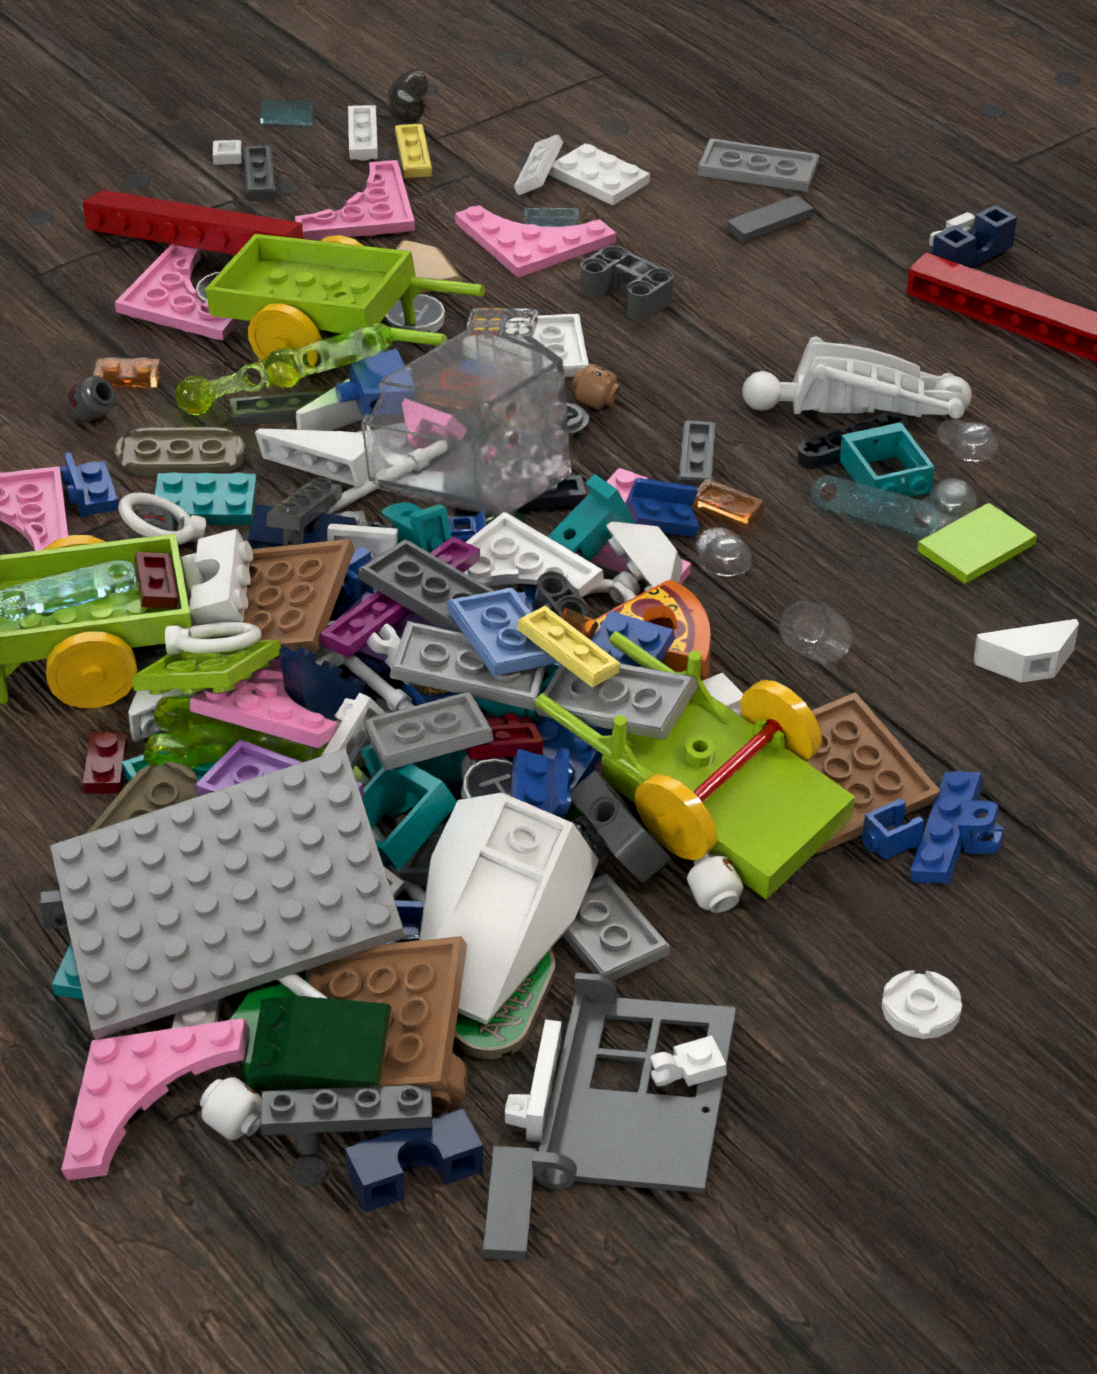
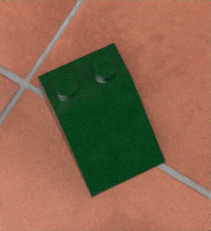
[248,995,392,1091]

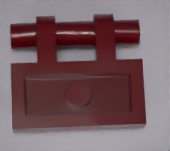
[465,713,544,761]

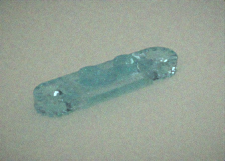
[811,475,940,536]
[0,560,136,621]

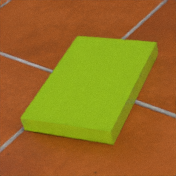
[917,503,1037,584]

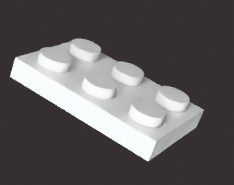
[548,143,650,206]

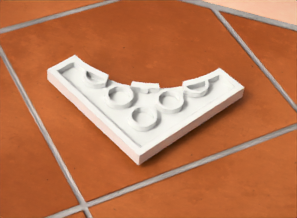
[463,512,604,597]

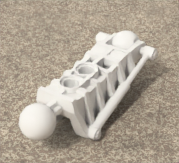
[742,337,972,419]

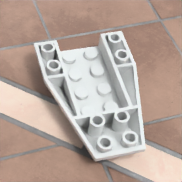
[419,793,599,1025]

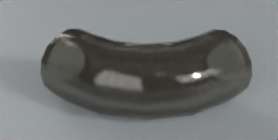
[388,68,428,124]

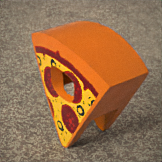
[581,579,711,681]

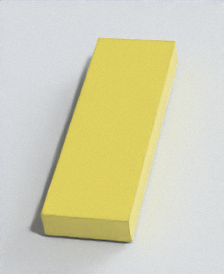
[395,124,432,178]
[517,606,620,688]

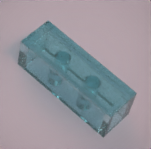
[260,100,314,126]
[524,208,579,227]

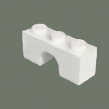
[189,529,253,625]

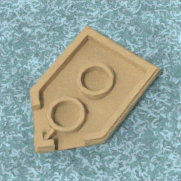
[395,240,463,294]

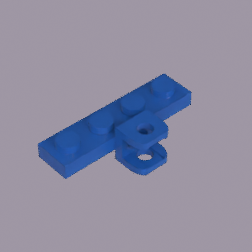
[910,771,1004,883]

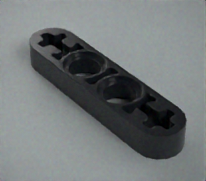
[797,412,908,469]

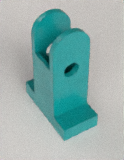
[548,474,635,561]
[382,503,451,553]

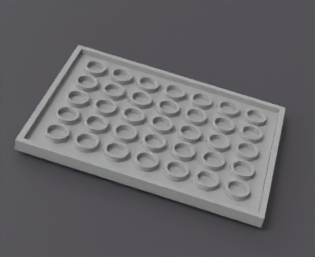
[50,748,406,1040]

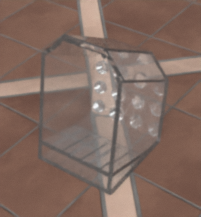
[361,312,571,516]

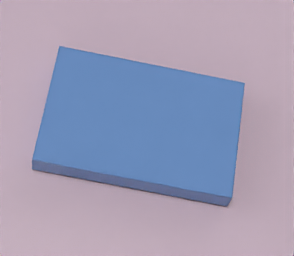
[447,588,559,676]

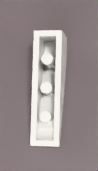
[296,368,412,431]
[255,429,385,488]

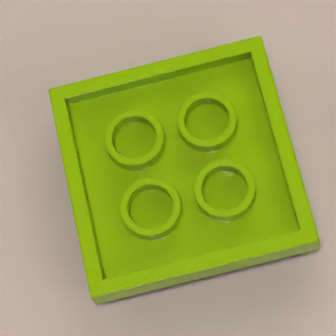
[131,639,281,695]

